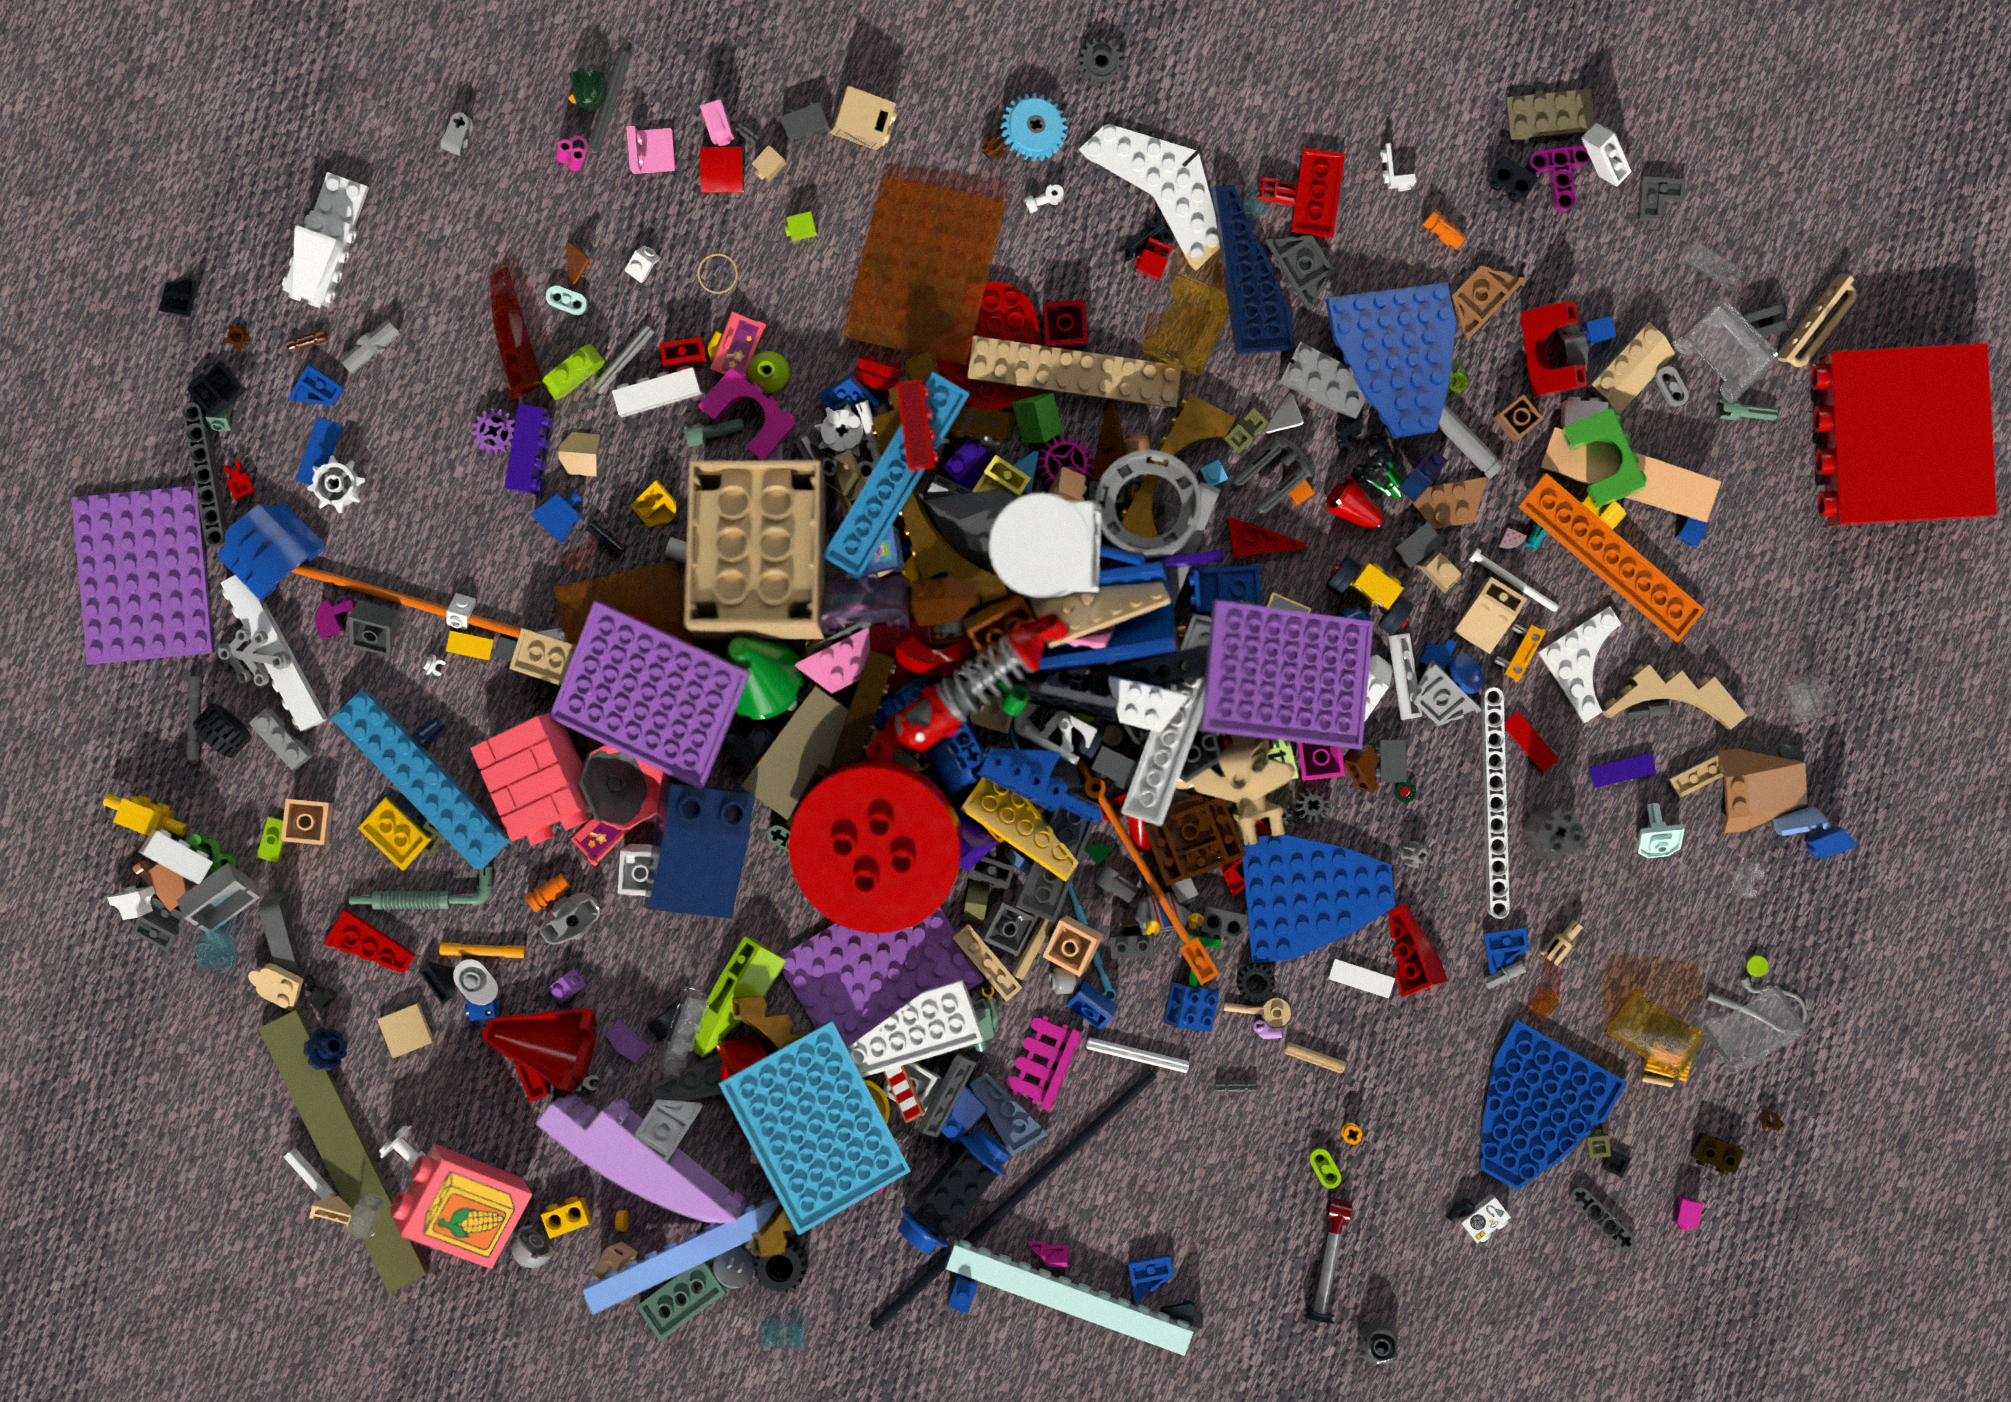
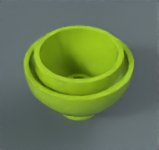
[748,351,790,393]

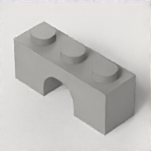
[249,709,314,770]

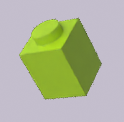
[784,211,818,241]

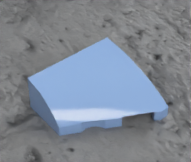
[1773,806,1830,836]

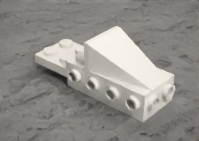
[282,172,369,308]

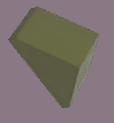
[963,879,990,925]

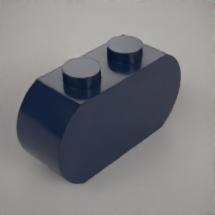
[1397,447,1448,503]

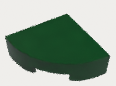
[1084,844,1113,865]

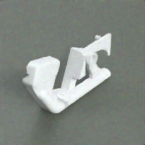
[1014,703,1097,765]

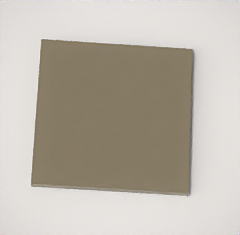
[741,685,919,820]

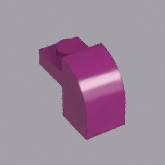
[315,598,357,639]

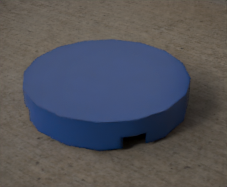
[1449,653,1484,694]

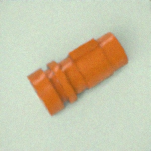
[1422,208,1467,250]
[525,873,571,912]

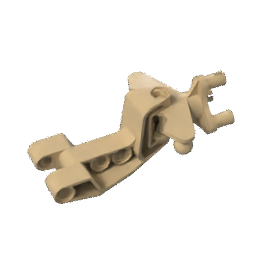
[1193,734,1295,845]

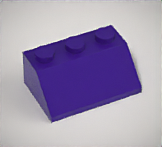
[951,802,999,872]

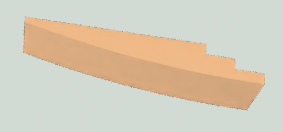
[1541,427,1721,523]

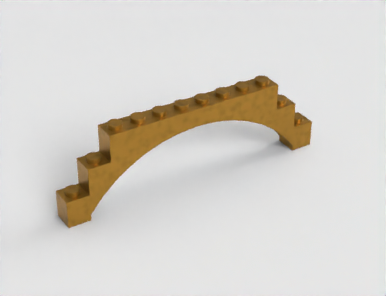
[871,351,1012,604]
[732,995,810,1257]

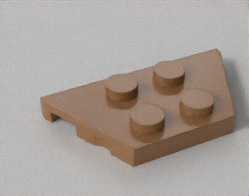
[1451,265,1525,340]
[1407,477,1487,529]

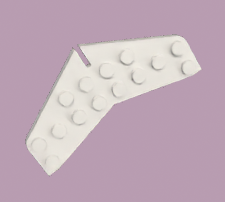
[1079,124,1220,271]

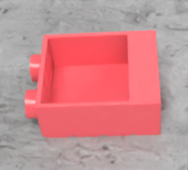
[470,713,590,846]

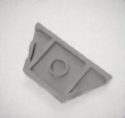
[1412,660,1482,726]

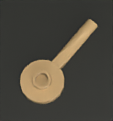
[1223,998,1291,1027]

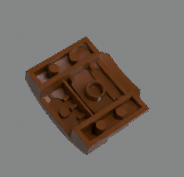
[1143,795,1246,887]

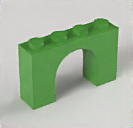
[1562,408,1647,509]

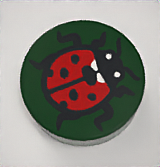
[1394,782,1416,803]

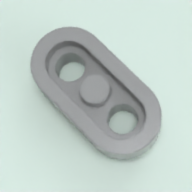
[1655,366,1689,407]

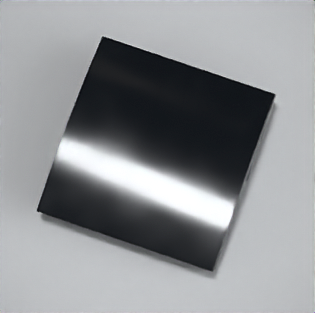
[187,361,247,416]

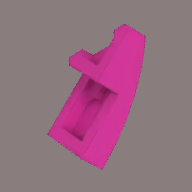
[1028,1241,1069,1267]

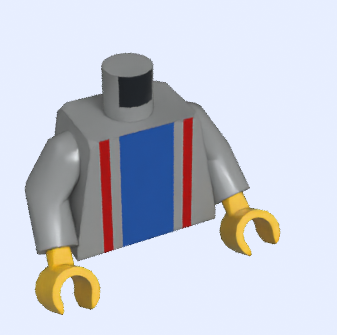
[1135,885,1204,935]

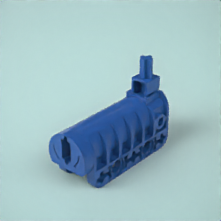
[873,676,986,796]

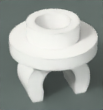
[422,654,446,676]

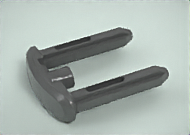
[1232,436,1314,514]

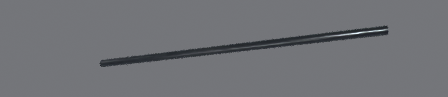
[870,1069,1157,1332]

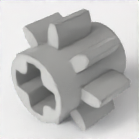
[1401,841,1427,868]

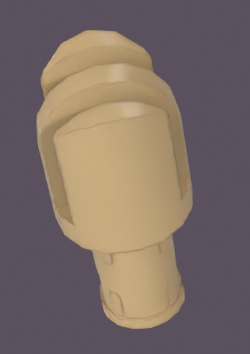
[1541,919,1583,966]

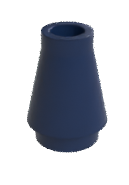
[413,716,445,747]

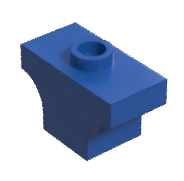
[1418,639,1456,671]

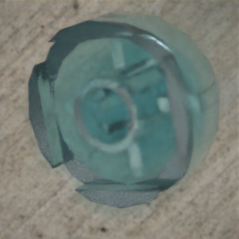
[192,932,237,974]

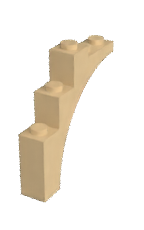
[1602,664,1747,729]

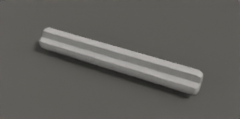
[592,325,654,394]

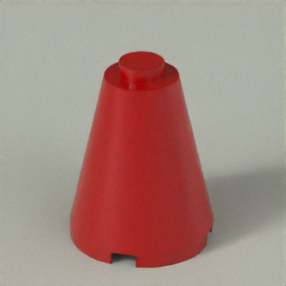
[1324,475,1384,530]

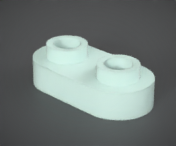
[546,286,588,315]

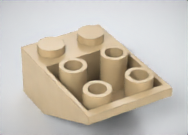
[1453,577,1527,654]

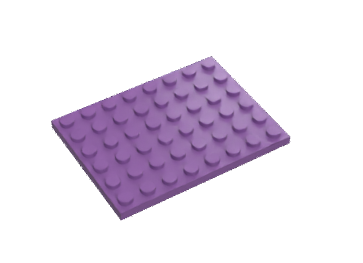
[71,486,214,665]
[1201,600,1373,749]
[549,601,751,789]
[781,907,984,1048]

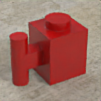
[1134,237,1173,281]

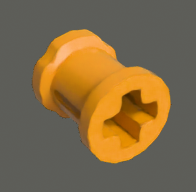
[1341,1122,1362,1144]

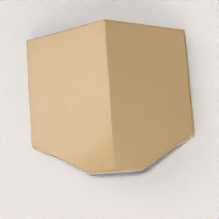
[559,432,601,477]
[309,1196,355,1228]

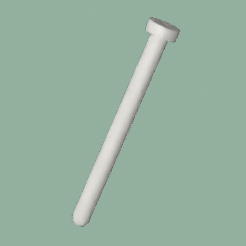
[1468,548,1559,612]

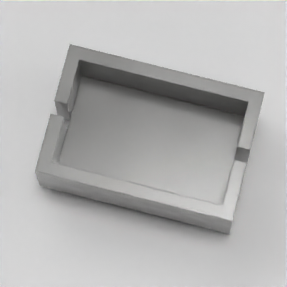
[177,863,260,934]

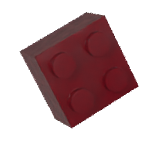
[1042,300,1088,348]

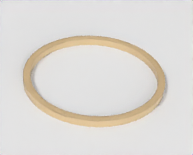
[697,254,738,294]

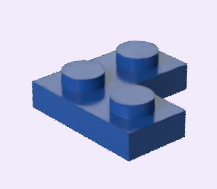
[819,374,879,412]

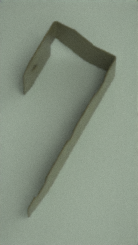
[811,442,861,499]

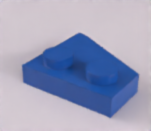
[288,365,345,406]
[1483,927,1529,974]
[1128,1254,1174,1303]

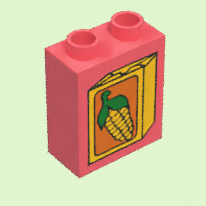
[390,1143,533,1269]

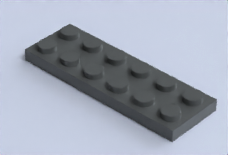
[1015,791,1101,923]

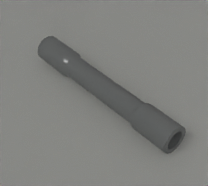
[186,676,202,760]

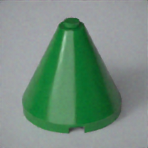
[726,637,805,720]

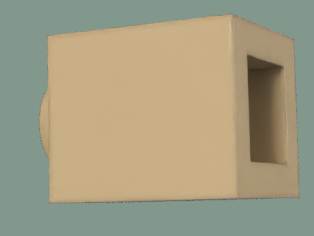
[752,145,786,182]

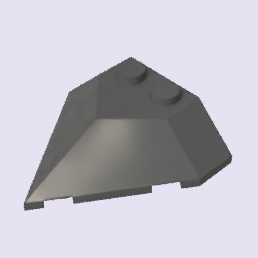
[922,489,1018,570]

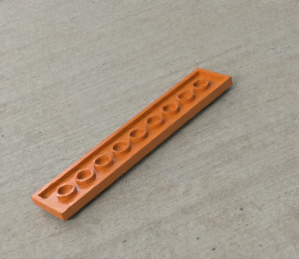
[1517,473,1705,642]

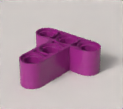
[1527,146,1591,213]

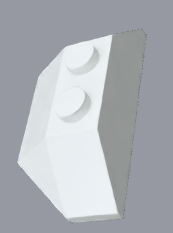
[1364,655,1393,722]

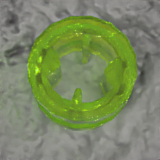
[1449,373,1468,393]

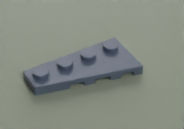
[969,1072,1048,1156]

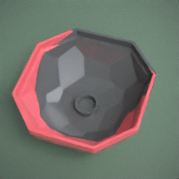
[578,745,669,831]

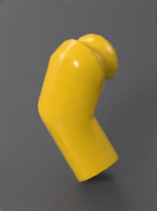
[707,331,723,361]

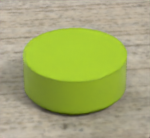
[1745,955,1768,977]

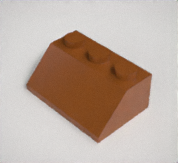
[962,591,1035,665]

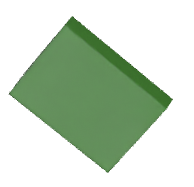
[1012,392,1063,443]

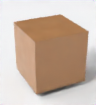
[1493,394,1544,442]

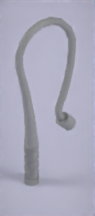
[1706,977,1807,1033]

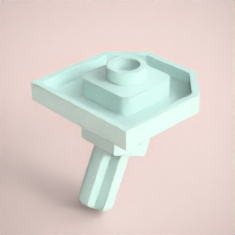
[1637,803,1685,858]

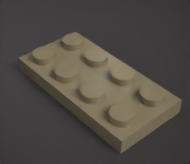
[1505,89,1595,141]

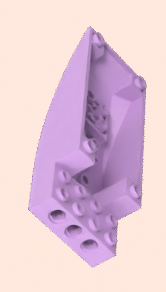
[536,1092,747,1223]

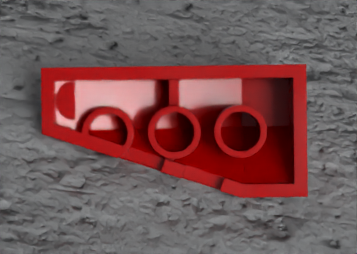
[1388,904,1448,997]

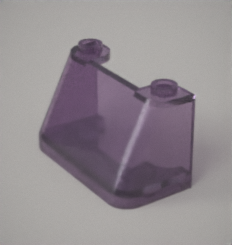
[821,574,911,634]

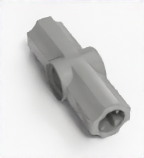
[340,319,401,374]

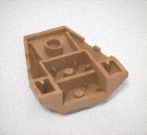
[1718,748,1808,834]

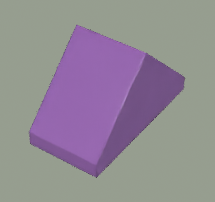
[605,1019,650,1063]

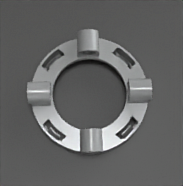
[1095,450,1201,558]

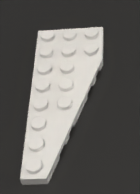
[847,979,984,1077]

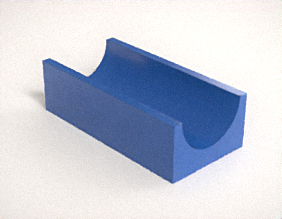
[997,562,1179,679]

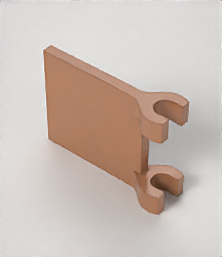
[132,860,198,911]

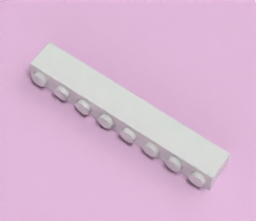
[221,575,328,731]

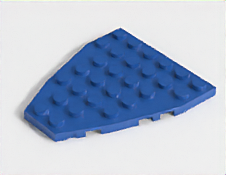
[1325,282,1456,438]
[1241,834,1395,964]
[1479,1019,1627,1190]

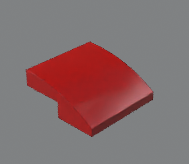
[700,147,744,193]

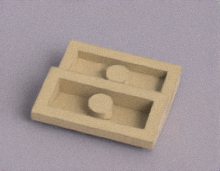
[377,1003,434,1058]

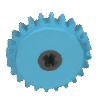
[1000,93,1068,162]

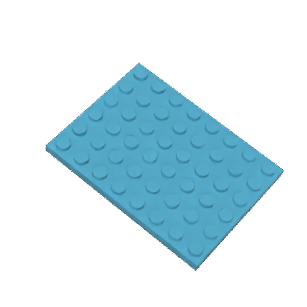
[718,1021,911,1235]

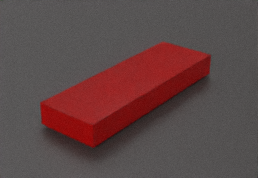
[1504,711,1559,773]

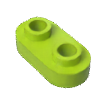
[1309,1147,1341,1189]

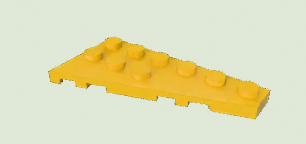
[960,763,1079,882]

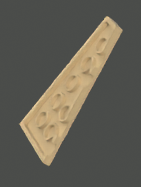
[1027,582,1171,648]

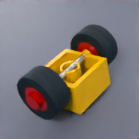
[1325,556,1414,635]

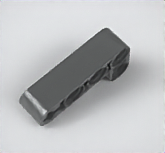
[259,890,302,975]

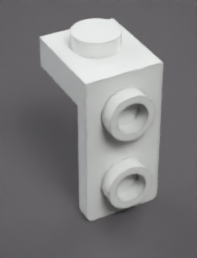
[1380,143,1416,191]

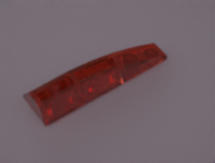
[490,267,543,401]

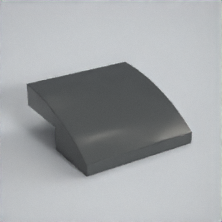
[131,894,187,952]

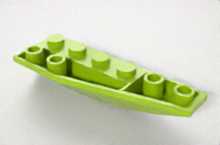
[687,936,786,1058]

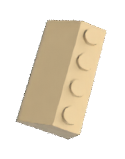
[1586,322,1675,414]

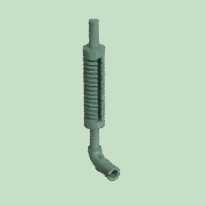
[349,867,493,910]

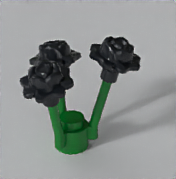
[1350,433,1403,499]

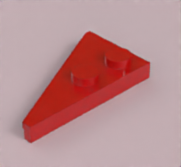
[1228,517,1307,558]

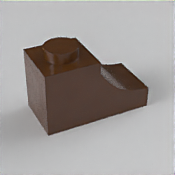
[1343,744,1380,793]

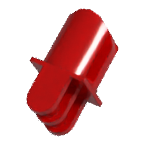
[1256,177,1298,206]

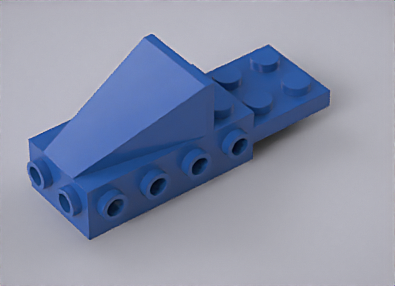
[976,748,1103,823]

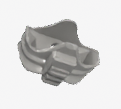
[540,893,600,944]

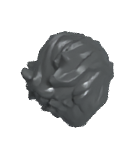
[1356,1322,1398,1365]

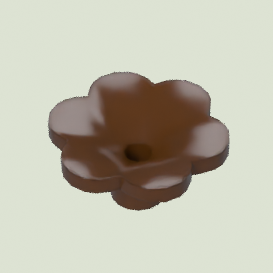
[1758,1109,1784,1132]

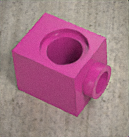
[1672,1196,1703,1231]

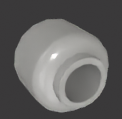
[1048,967,1081,995]

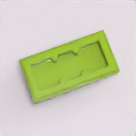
[257,816,285,863]

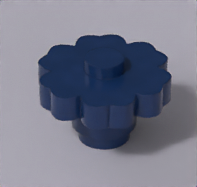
[303,1028,347,1071]

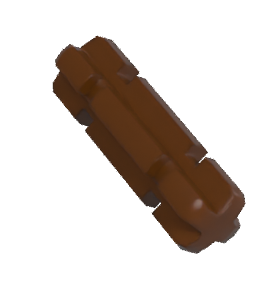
[286,330,328,352]

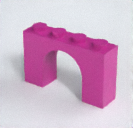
[698,368,797,461]

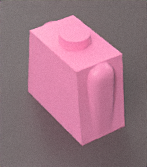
[700,99,735,146]

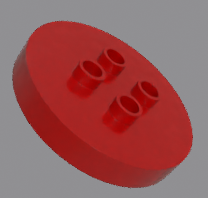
[789,761,963,934]

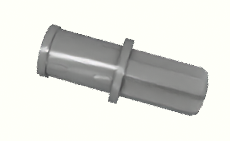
[1484,960,1526,989]

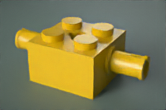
[103,793,188,837]

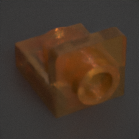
[1527,988,1563,1022]

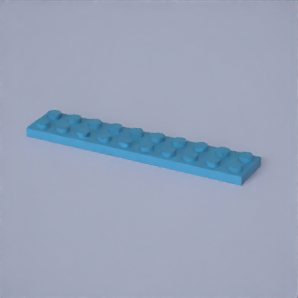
[822,372,970,579]

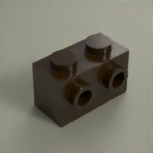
[1691,1132,1745,1175]

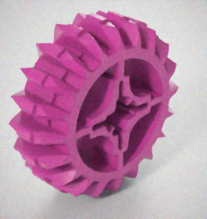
[1038,435,1094,485]

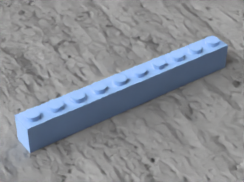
[582,1195,780,1315]

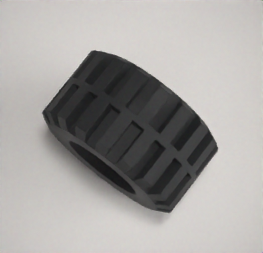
[193,703,252,758]
[753,1237,808,1294]

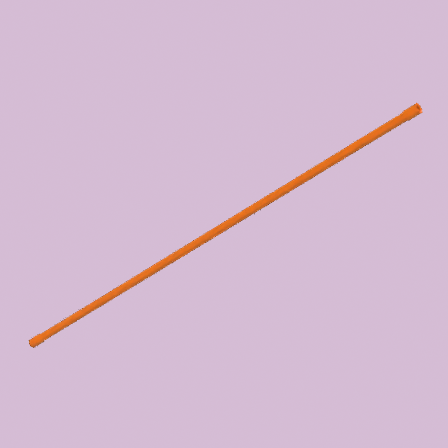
[292,564,798,718]

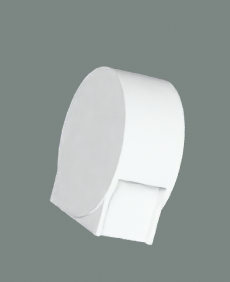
[989,494,1101,598]

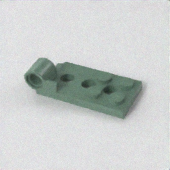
[636,1262,733,1342]

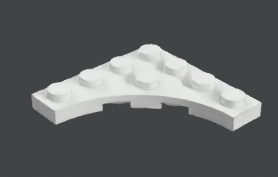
[1538,606,1621,723]

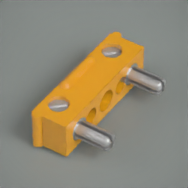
[1495,624,1546,683]

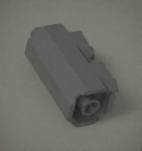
[1521,805,1587,862]

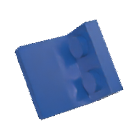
[1164,981,1220,1032]

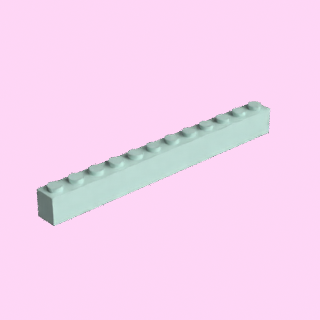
[946,1240,1193,1356]

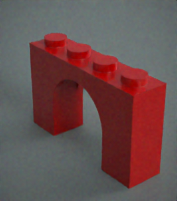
[1520,301,1588,396]

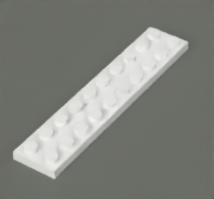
[1121,614,1211,826]

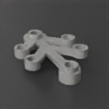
[218,629,291,686]

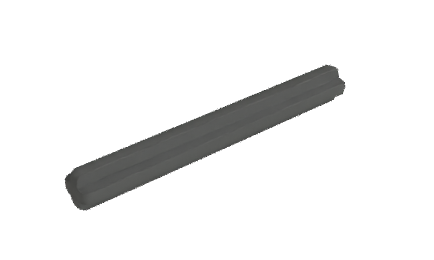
[588,51,631,152]

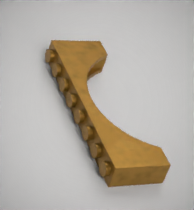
[1111,394,1236,560]

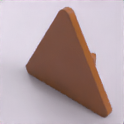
[566,242,590,288]

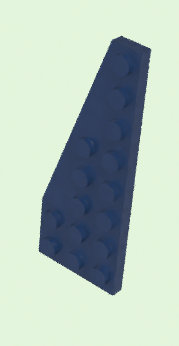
[1211,185,1296,355]

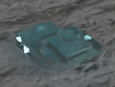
[760,1324,805,1348]

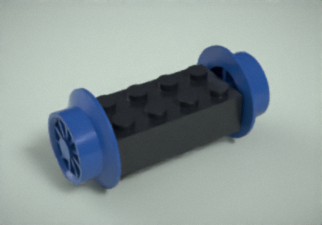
[897,1128,1011,1255]

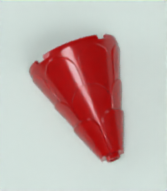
[482,1008,597,1092]

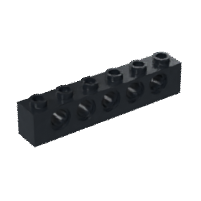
[1082,646,1208,697]

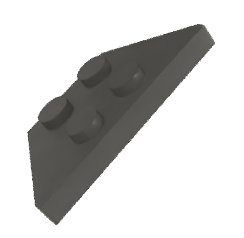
[1265,235,1334,311]

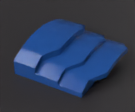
[217,502,326,602]

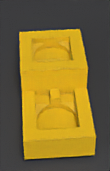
[445,630,494,660]

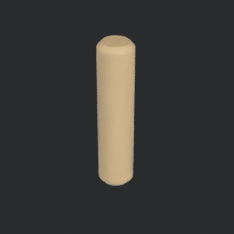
[1641,1074,1674,1087]

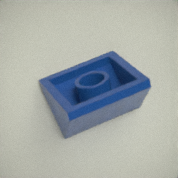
[1066,981,1118,1030]

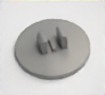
[713,1246,754,1288]

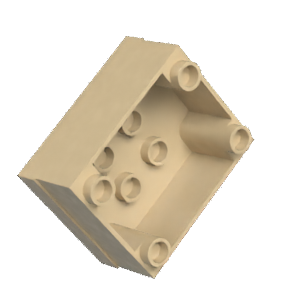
[685,461,827,639]

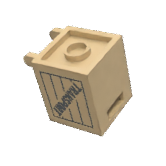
[829,86,897,150]

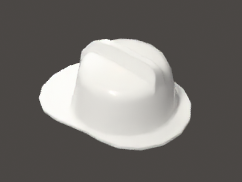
[453,959,498,1005]

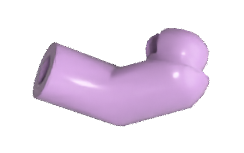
[1253,1020,1284,1039]

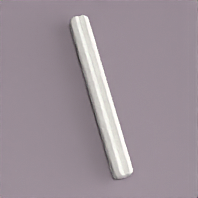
[1086,1037,1189,1073]

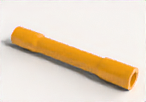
[439,942,526,958]

